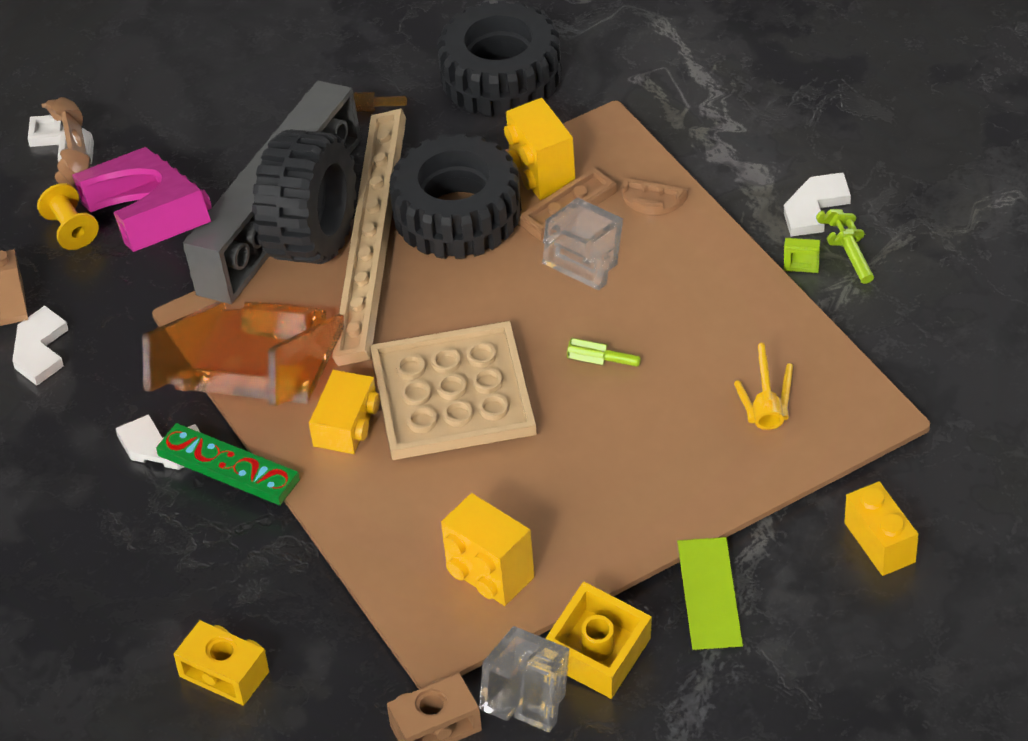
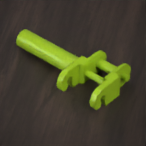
[816,209,874,284]

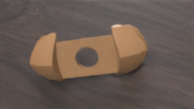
[42,97,91,188]

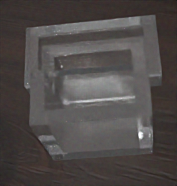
[542,198,623,290]
[479,626,570,732]

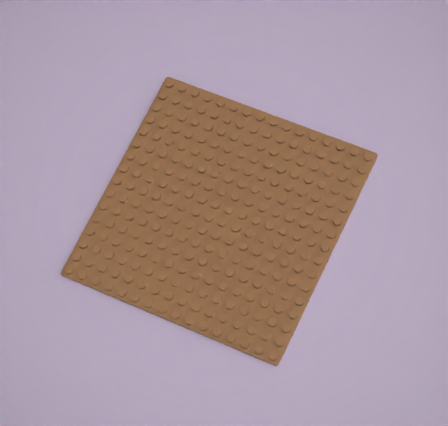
[152,101,930,689]

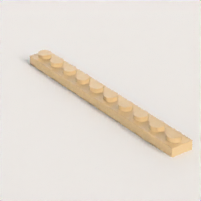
[332,108,406,366]

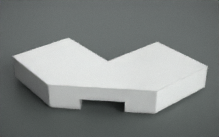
[28,115,94,164]
[784,173,851,237]
[12,306,68,386]
[115,414,201,470]

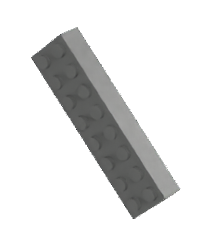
[183,81,362,304]

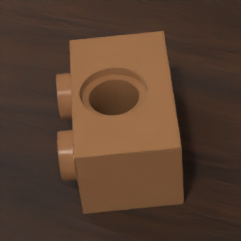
[387,673,482,741]

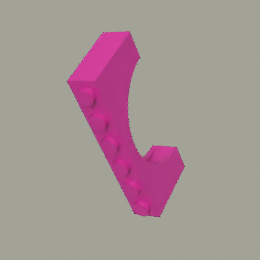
[72,147,212,252]

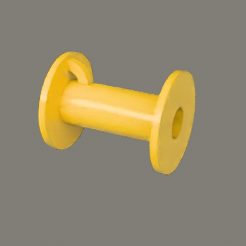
[37,183,99,250]

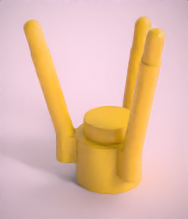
[734,343,793,430]

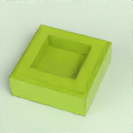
[784,238,820,273]

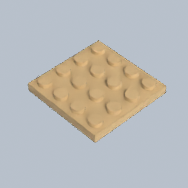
[370,321,537,460]

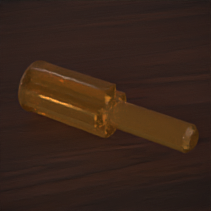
[353,92,407,112]

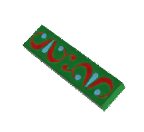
[156,423,300,506]

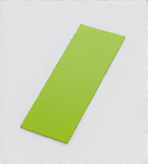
[677,537,743,650]

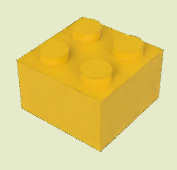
[504,98,575,200]
[441,493,535,606]
[543,581,652,699]

